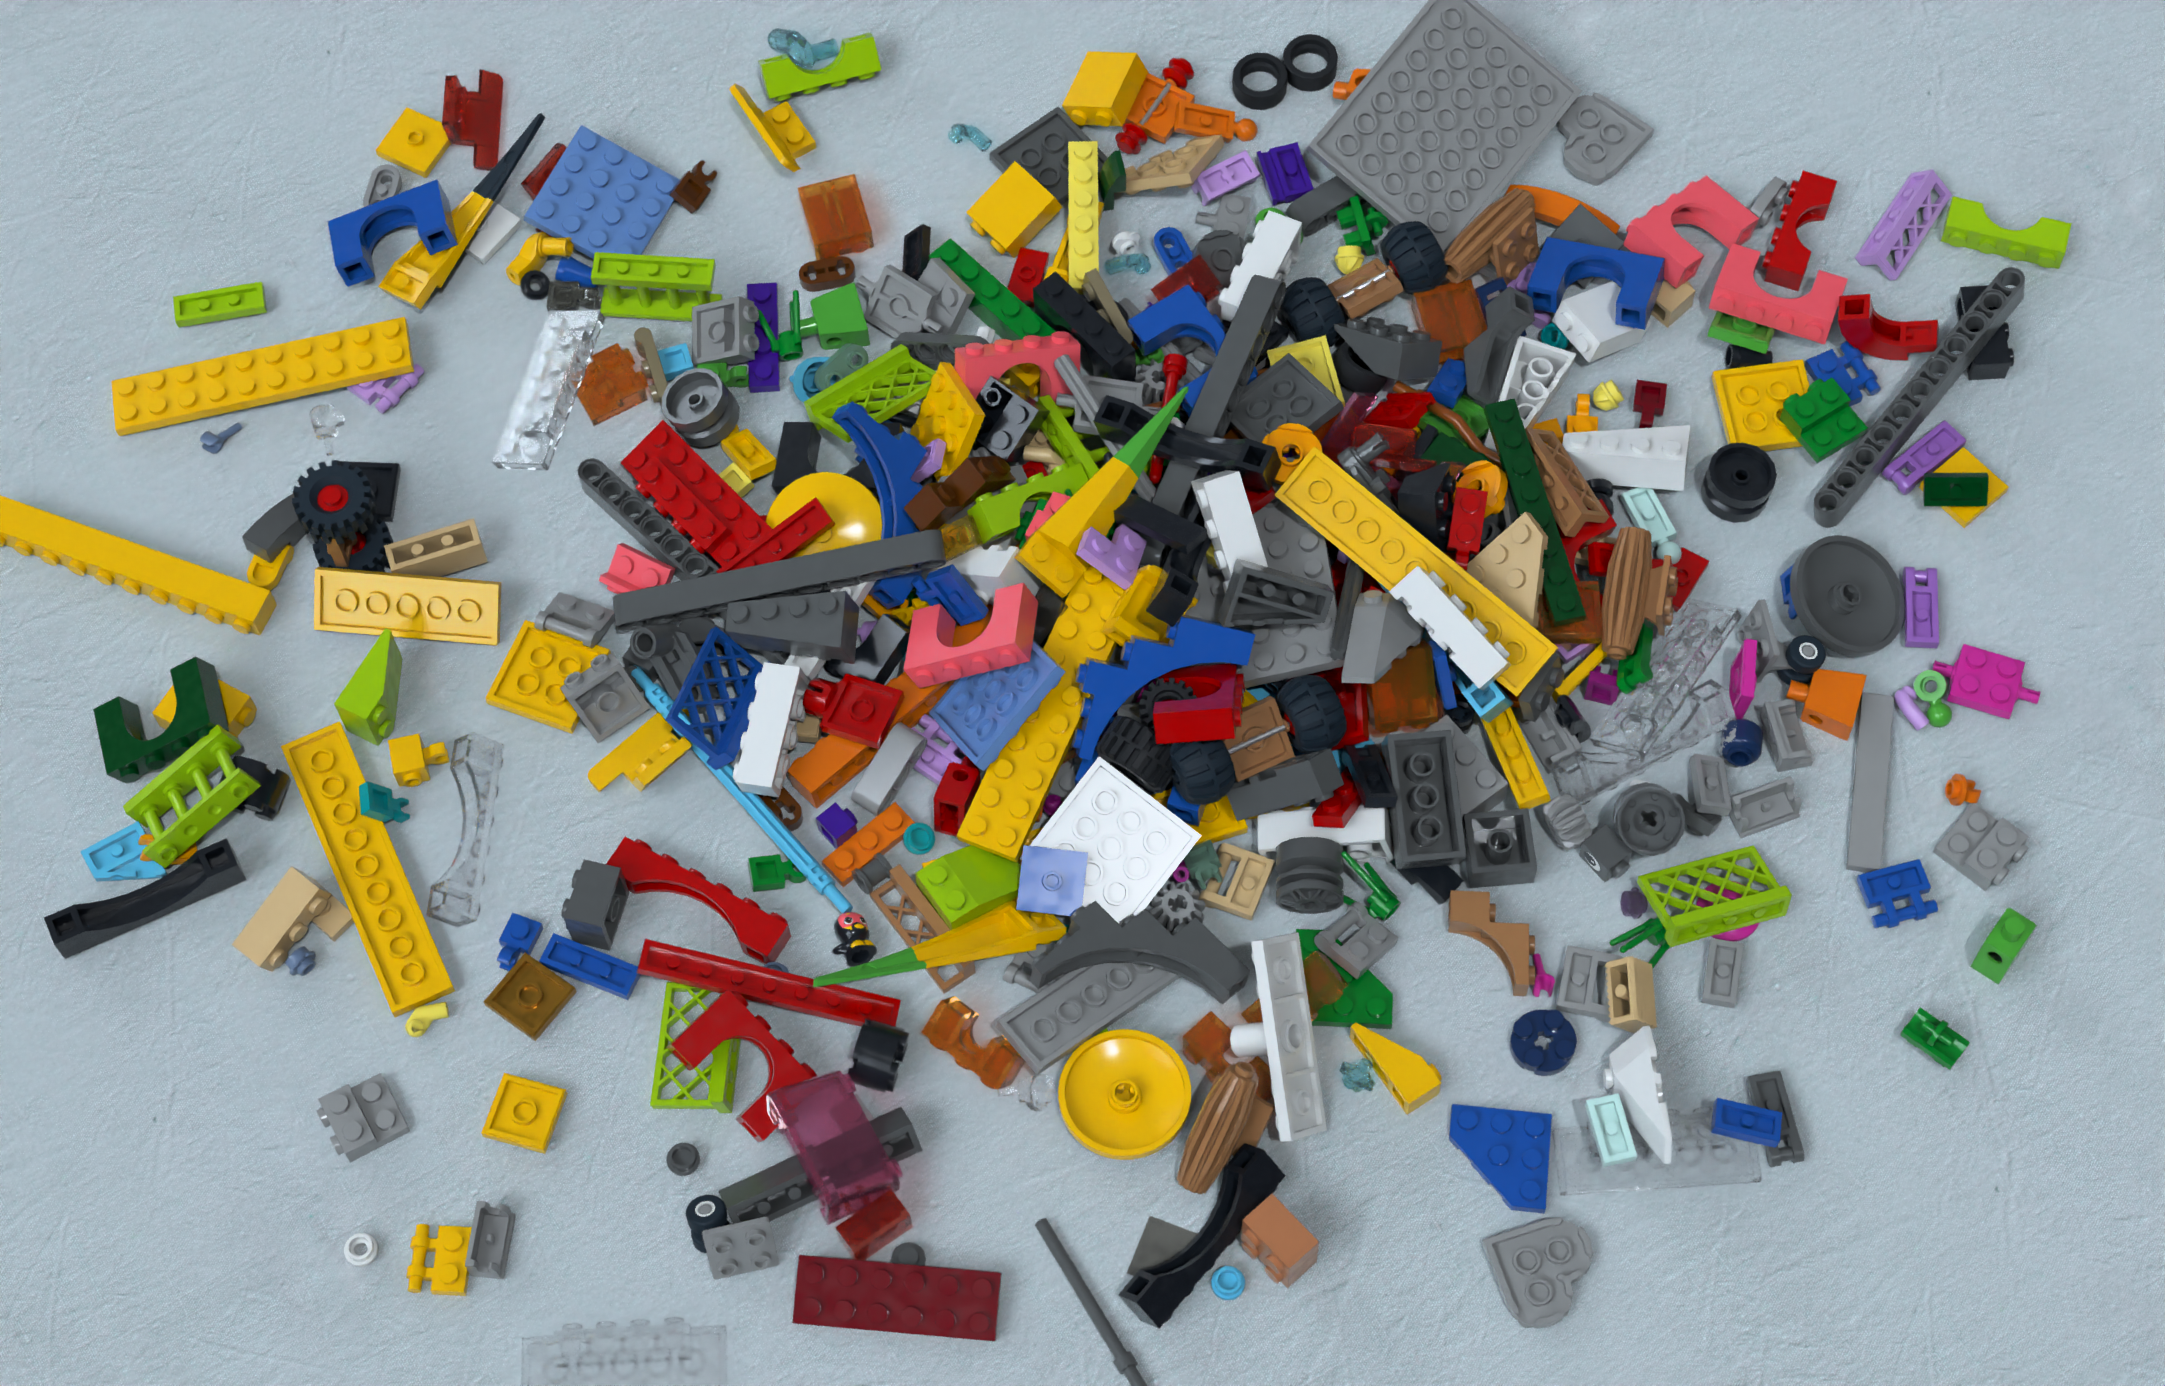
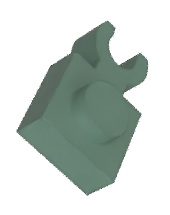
[1184,840,1223,890]

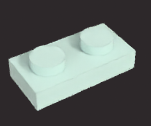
[1585,1093,1637,1167]

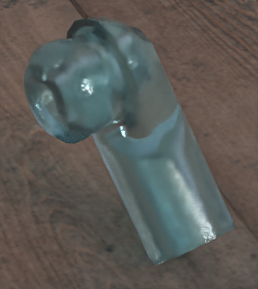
[947,123,992,152]
[1105,253,1151,275]

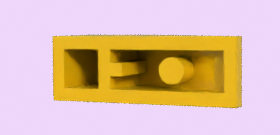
[1349,1023,1442,1115]

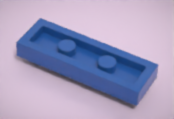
[539,933,641,1000]

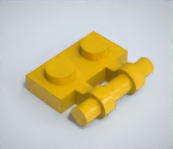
[406,1224,472,1296]

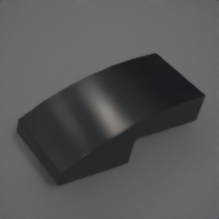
[1554,694,1591,743]
[1390,856,1464,905]

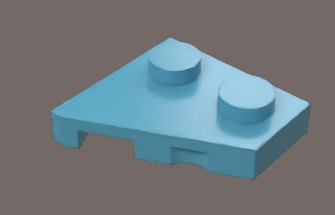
[80,821,167,882]

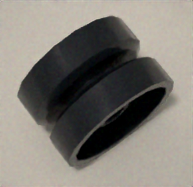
[1701,442,1777,523]

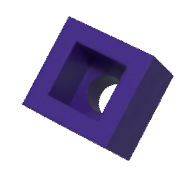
[816,802,858,849]

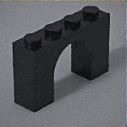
[1033,271,1136,382]
[772,422,905,502]
[812,590,911,685]

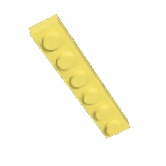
[1068,141,1099,295]

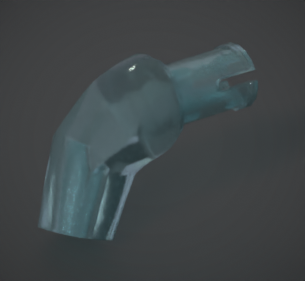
[768,28,839,68]

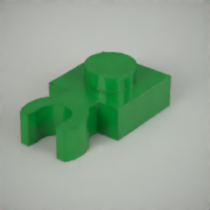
[748,854,806,892]

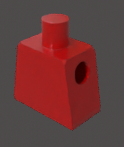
[934,757,981,837]

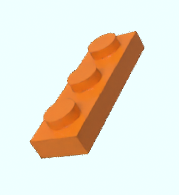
[822,802,915,888]

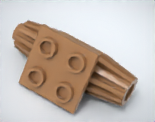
[1444,188,1539,285]
[1601,527,1678,660]
[1176,1061,1275,1194]

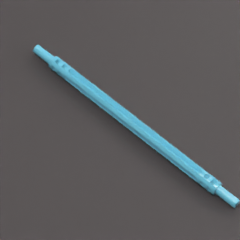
[631,665,853,914]

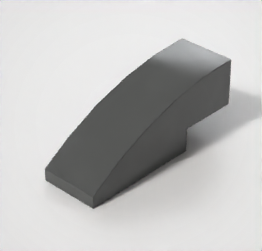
[242,494,306,563]

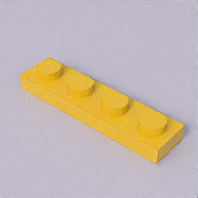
[1479,707,1551,809]

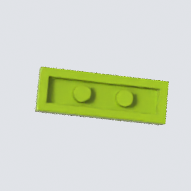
[173,281,267,328]

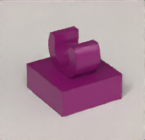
[1584,666,1619,706]

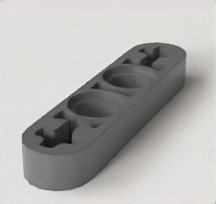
[891,332,989,366]

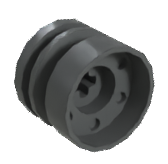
[1612,782,1686,856]
[1276,837,1344,914]

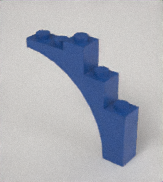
[832,401,927,609]
[1072,614,1256,760]

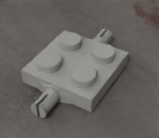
[855,264,944,338]
[1056,375,1161,435]

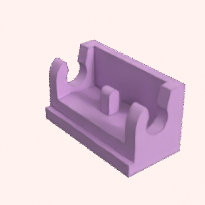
[1191,150,1260,206]

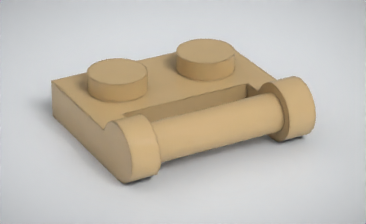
[1198,843,1275,921]

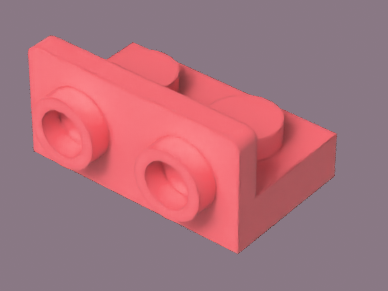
[599,543,676,594]

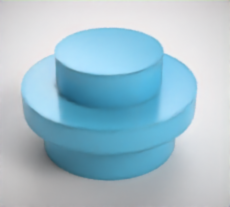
[1211,1266,1245,1300]

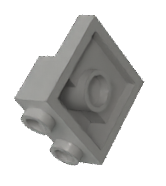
[692,296,759,366]
[560,652,650,743]
[1933,803,2029,891]
[316,1073,410,1163]

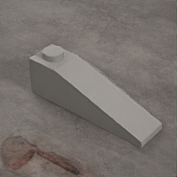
[1341,590,1425,684]

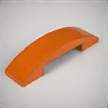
[1505,185,1620,235]

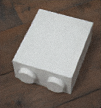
[1552,281,1651,363]

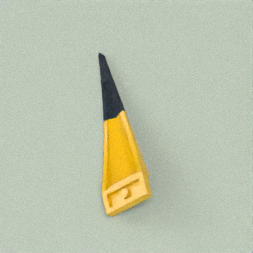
[378,113,545,310]

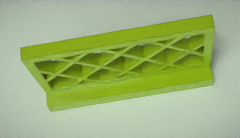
[804,344,936,443]
[1637,845,1792,947]
[650,982,741,1113]

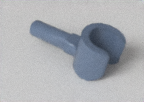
[200,422,242,453]

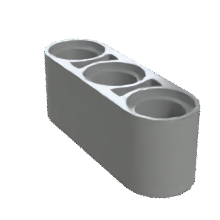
[851,722,928,816]

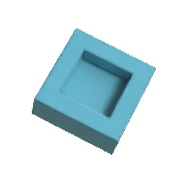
[657,343,694,381]

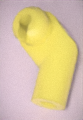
[405,1002,449,1037]

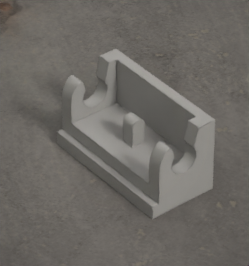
[1518,696,1582,774]
[1760,699,1813,772]
[1729,776,1801,838]
[465,1201,516,1280]

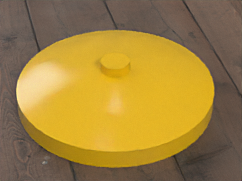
[766,472,882,558]
[1058,1029,1191,1160]

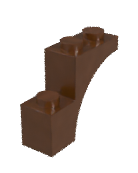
[904,456,1016,531]

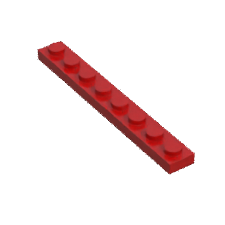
[637,939,901,1027]

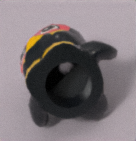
[832,912,877,967]

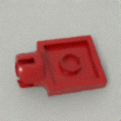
[803,673,905,749]

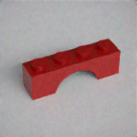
[1762,170,1837,291]

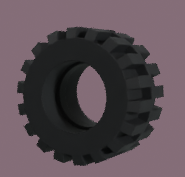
[1095,715,1175,793]

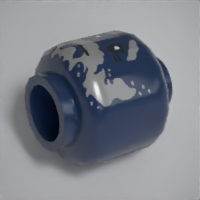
[1720,719,1763,767]

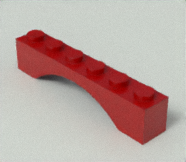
[606,837,791,965]

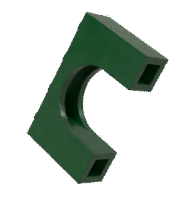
[93,656,229,783]

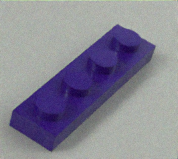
[747,282,780,393]

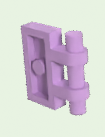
[347,364,424,413]
[911,714,966,785]

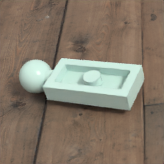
[1620,487,1682,565]

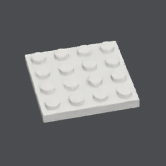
[1020,756,1202,925]

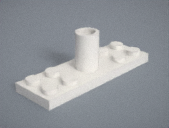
[1230,932,1327,1142]

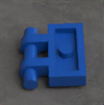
[1804,341,1881,407]
[911,564,989,626]
[1856,859,1938,928]

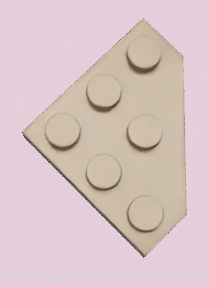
[1114,134,1225,195]
[1466,512,1548,628]

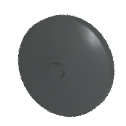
[1790,535,1905,657]

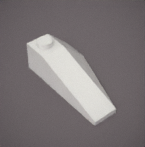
[1603,1026,1672,1164]

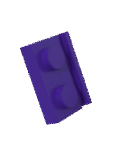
[1256,142,1314,206]

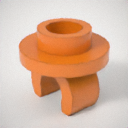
[1945,774,1981,806]

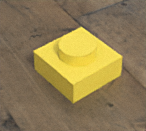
[719,462,755,498]

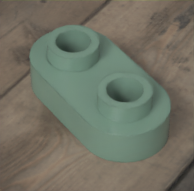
[814,343,869,391]

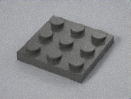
[989,107,1108,205]
[1230,353,1344,457]

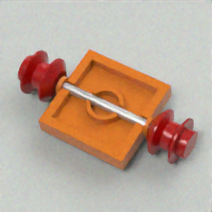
[1115,58,1195,154]

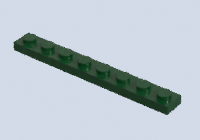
[1484,398,1586,627]

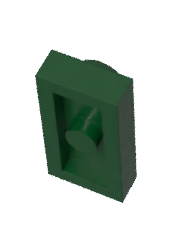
[1923,473,1989,506]

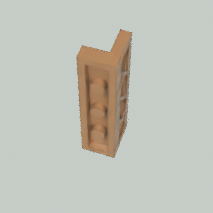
[1525,428,1609,537]
[870,864,976,994]

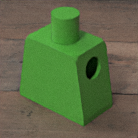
[800,283,870,350]
[1970,908,2037,985]

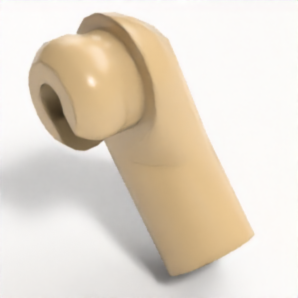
[1023,445,1065,475]

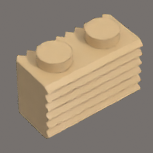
[1605,956,1657,1033]

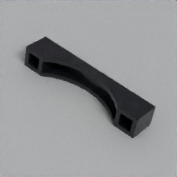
[1093,395,1282,491]
[1146,473,1212,627]
[44,838,246,959]
[1119,1143,1285,1329]

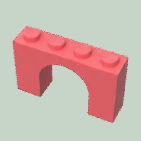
[1623,175,1759,288]
[1709,243,1848,345]
[955,331,1080,407]
[904,583,1038,688]

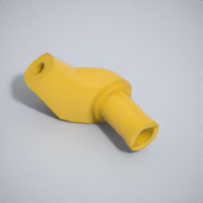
[506,232,574,286]

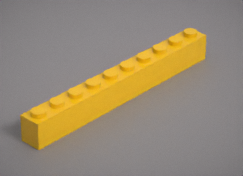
[0,495,277,635]

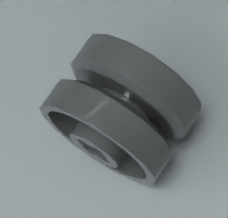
[662,368,740,447]

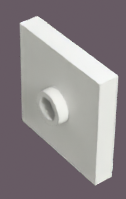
[464,202,522,265]

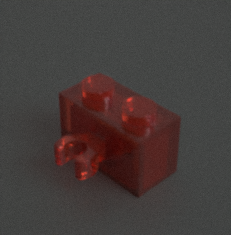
[1151,254,1223,303]
[835,1188,913,1260]

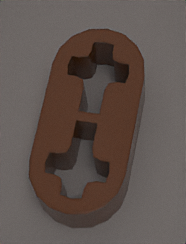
[799,256,856,292]
[757,787,803,831]

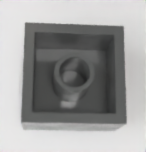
[1462,808,1537,888]
[561,859,629,951]

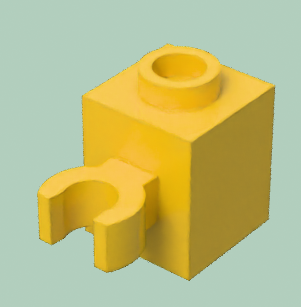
[1004,363,1040,399]
[388,733,449,787]

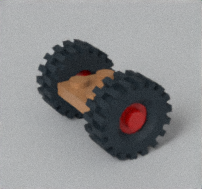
[292,460,394,572]

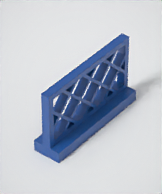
[665,626,771,770]

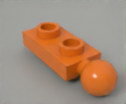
[1174,100,1258,143]

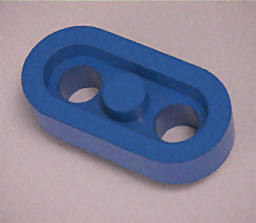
[1154,227,1195,282]

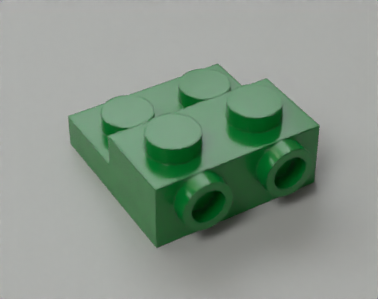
[1780,378,1868,464]

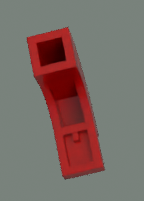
[1838,294,1939,361]

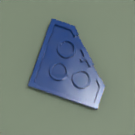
[1449,1104,1552,1214]

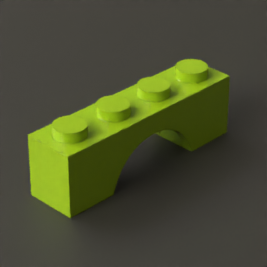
[758,32,881,101]
[1940,196,2071,269]
[967,463,1088,545]

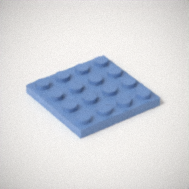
[524,125,680,259]
[929,639,1066,771]

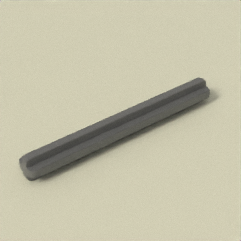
[1330,558,1365,660]

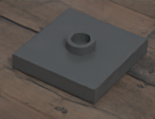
[1540,204,1624,288]

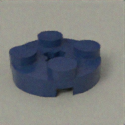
[1510,1010,1577,1076]

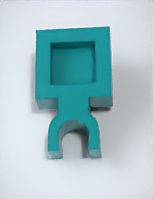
[359,781,410,823]

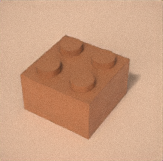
[1241,1194,1319,1288]

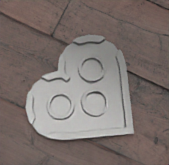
[1558,93,1654,185]
[1482,1217,1593,1328]

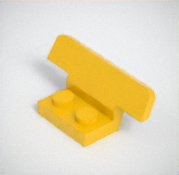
[729,83,816,172]
[588,709,692,792]

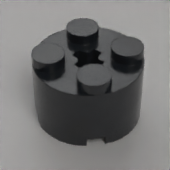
[218,756,290,821]
[847,1018,909,1093]

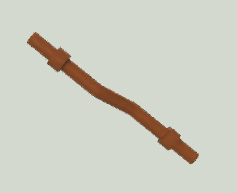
[1393,381,1503,470]

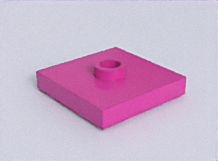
[1727,639,1757,722]

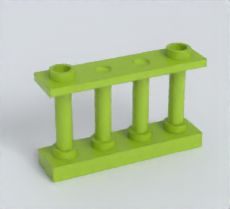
[591,252,723,321]
[1038,395,1155,487]
[123,724,261,868]

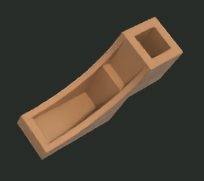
[1448,890,1535,997]

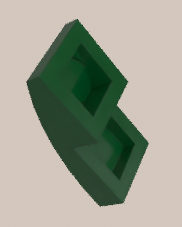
[1098,150,1126,211]

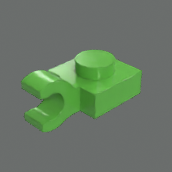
[697,363,749,389]

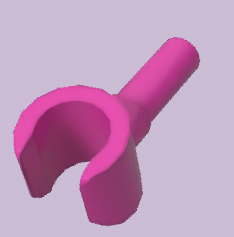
[1532,953,1555,997]

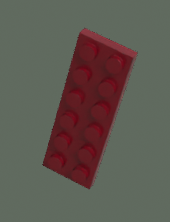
[792,1255,1002,1342]

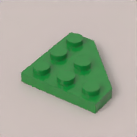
[1296,929,1393,1029]

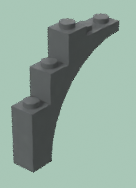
[1029,901,1251,1005]

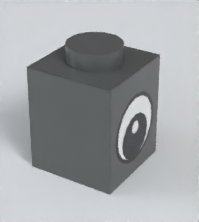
[1579,824,1632,882]

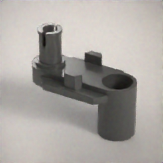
[1337,431,1399,515]
[630,623,720,709]

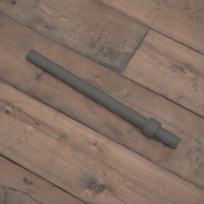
[1035,1218,1147,1386]

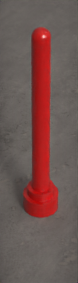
[1149,353,1188,484]

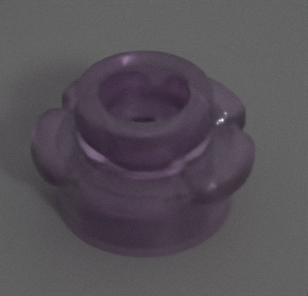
[1620,887,1648,919]

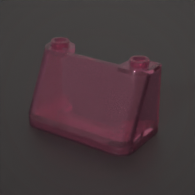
[767,1070,903,1225]

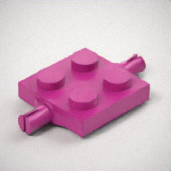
[1932,644,2041,719]

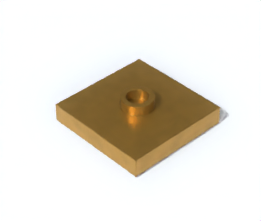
[484,952,577,1041]

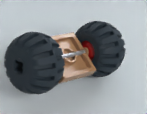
[1280,221,1448,348]
[1169,675,1347,805]

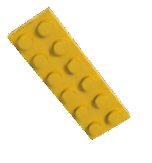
[314,567,501,645]

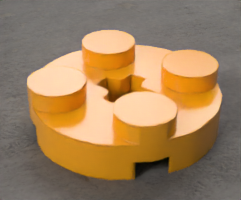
[1262,423,1322,485]
[1453,460,1508,518]

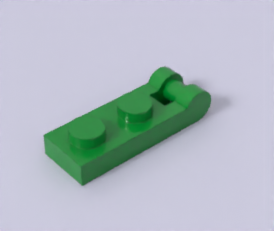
[1617,619,1654,694]

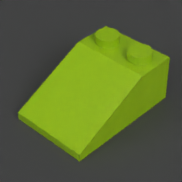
[334,628,403,746]
[915,845,1021,930]

